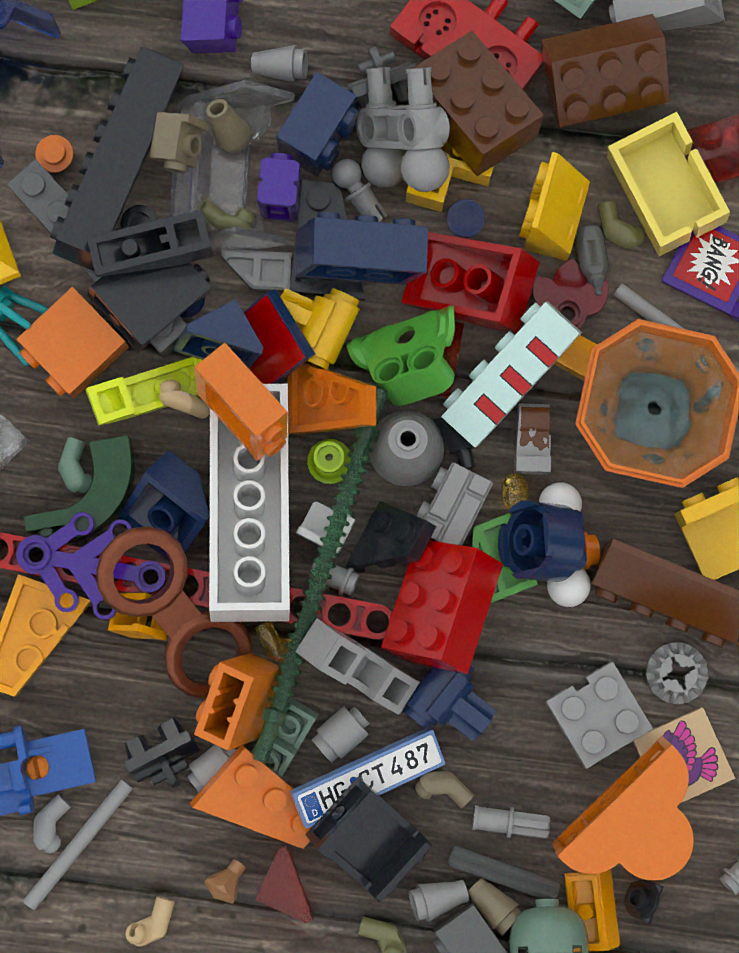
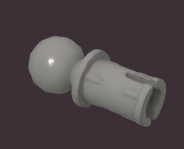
[332,158,388,222]

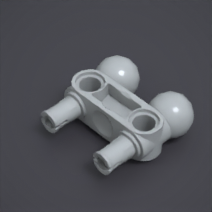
[356,67,450,192]

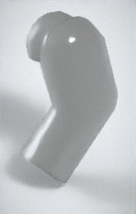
[33,793,72,854]

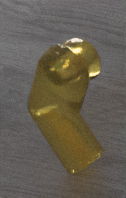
[502,474,528,516]
[254,621,304,665]

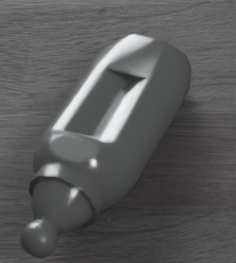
[575,225,609,296]

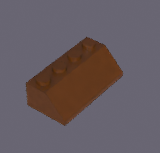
[590,538,739,648]

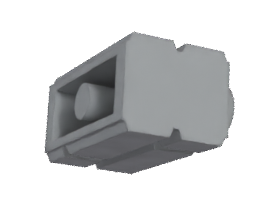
[417,462,493,545]

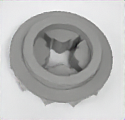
[646,642,709,704]

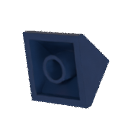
[172,299,263,368]

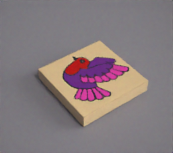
[633,707,735,803]

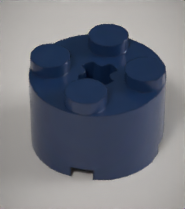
[498,501,586,582]

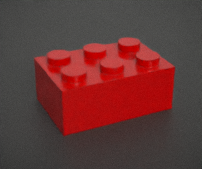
[381,540,503,674]

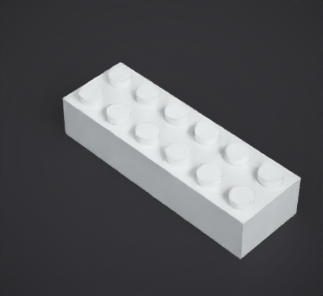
[209,384,290,622]

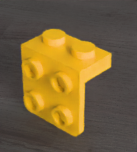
[674,477,739,580]

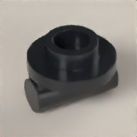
[625,880,664,923]

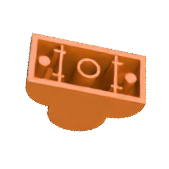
[552,736,694,881]

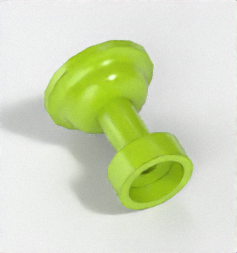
[307,439,352,484]

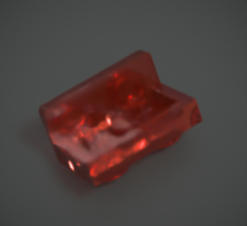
[687,114,739,183]

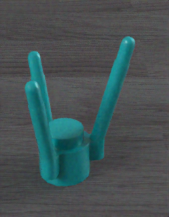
[0,286,49,366]

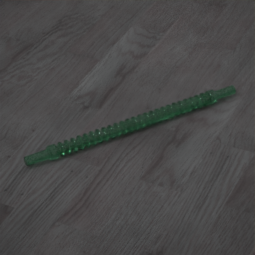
[253,387,388,763]

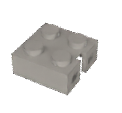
[544,662,653,769]

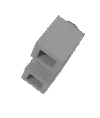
[295,618,420,715]

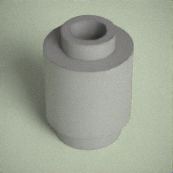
[311,706,370,763]
[187,745,237,792]

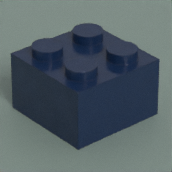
[276,72,359,178]

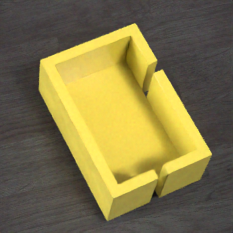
[607,112,730,256]

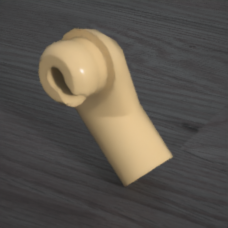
[159,380,210,419]
[125,896,175,947]

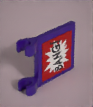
[661,226,739,322]

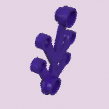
[16,512,167,620]

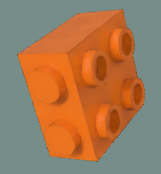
[16,286,129,399]
[194,653,284,750]

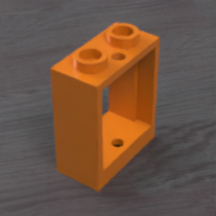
[194,343,288,461]

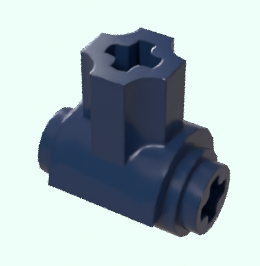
[403,666,497,741]

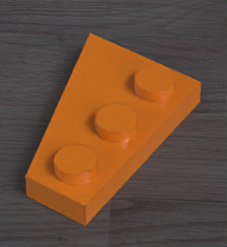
[287,362,377,435]
[190,745,311,849]

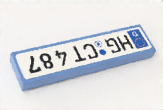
[289,727,446,829]

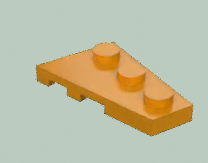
[0,574,91,697]

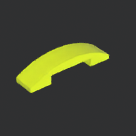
[85,357,202,426]

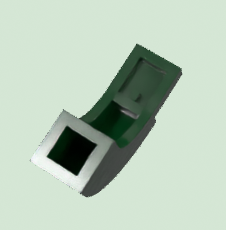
[23,435,135,542]

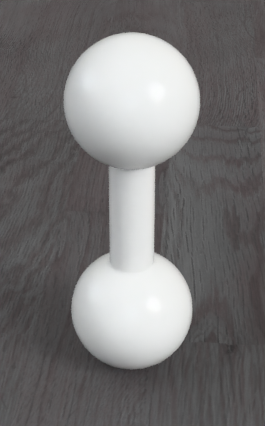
[539,482,591,607]

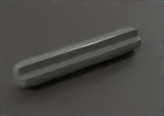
[448,846,560,899]

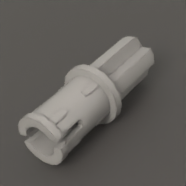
[472,805,550,839]

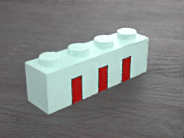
[441,302,582,448]

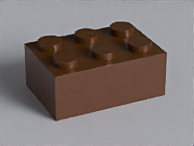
[541,14,670,128]
[407,31,544,176]

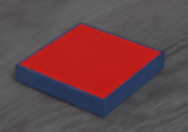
[243,289,315,384]

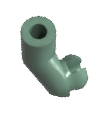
[58,437,93,494]

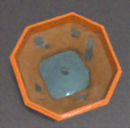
[575,319,739,488]

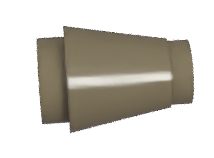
[206,99,251,153]
[468,878,522,936]

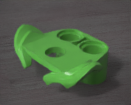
[346,305,455,406]

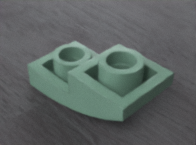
[252,695,319,778]

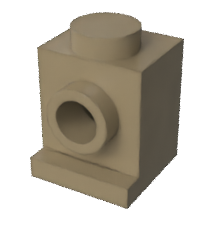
[150,112,210,173]

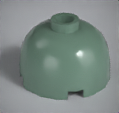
[509,899,589,953]

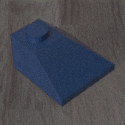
[117,450,210,561]

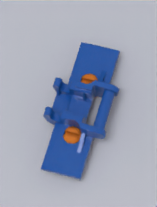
[0,725,97,816]

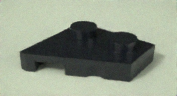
[346,501,437,573]

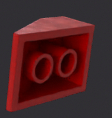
[401,232,540,334]

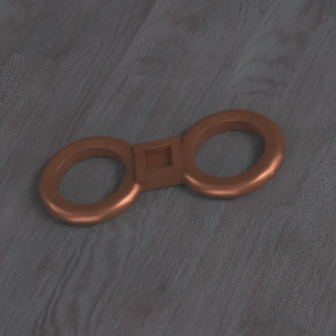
[96,526,253,699]

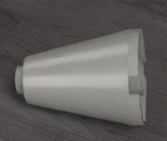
[368,410,444,487]

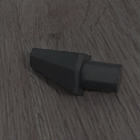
[434,418,477,469]

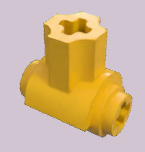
[280,288,360,370]

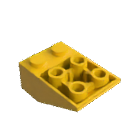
[519,152,590,261]

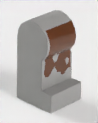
[514,403,551,475]

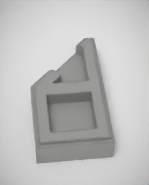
[221,249,292,292]

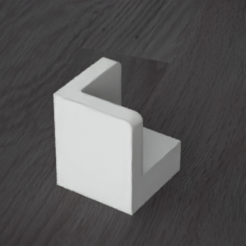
[296,502,355,556]

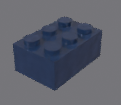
[295,212,428,285]

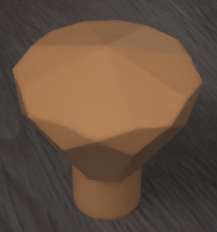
[204,859,246,904]

